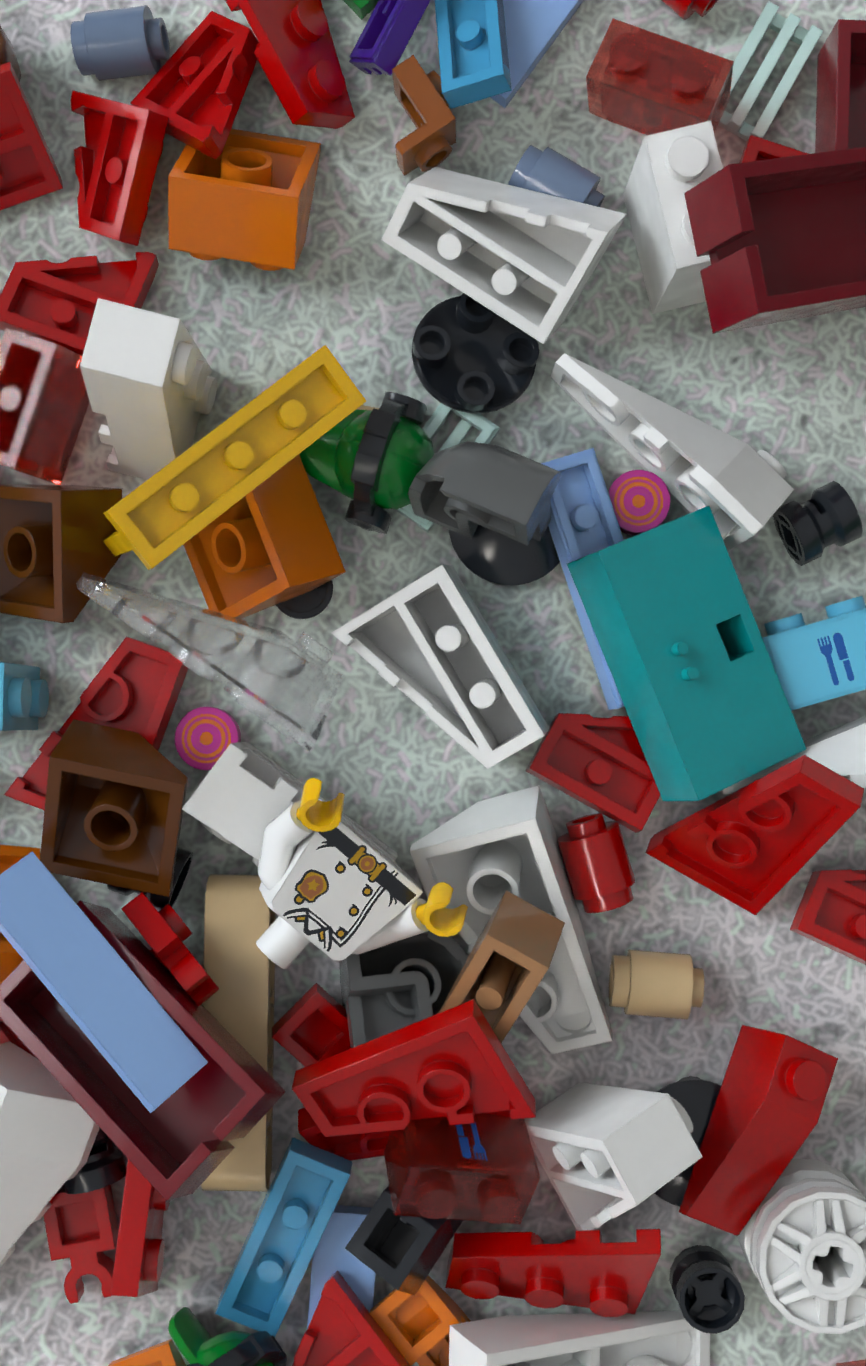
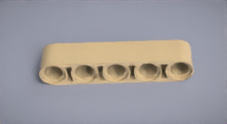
[201,874,276,1192]

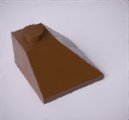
[0,484,122,623]
[40,719,188,897]

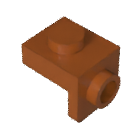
[392,55,456,176]

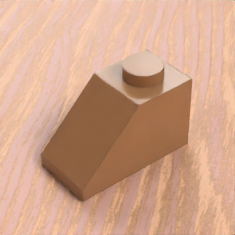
[439,890,565,1043]

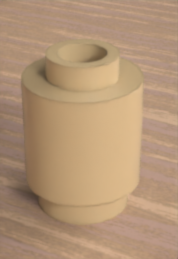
[609,949,704,1020]

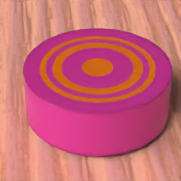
[608,470,670,535]
[175,707,241,770]

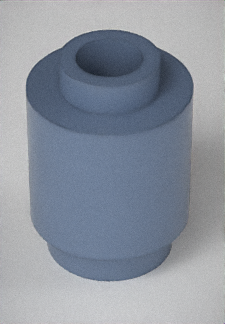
[70,5,170,81]
[508,145,605,207]

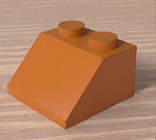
[168,129,321,271]
[183,454,346,628]

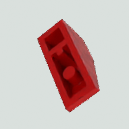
[679,1025,838,1236]

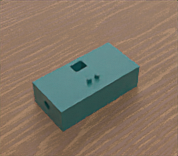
[567,506,807,801]

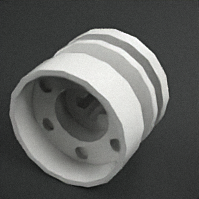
[737,1159,866,1334]

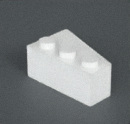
[381,167,627,344]
[80,298,217,480]
[332,564,549,769]
[182,742,398,867]
[520,1082,703,1231]

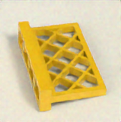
[103,345,366,570]

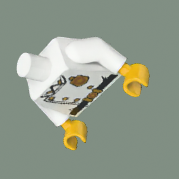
[256,778,468,969]

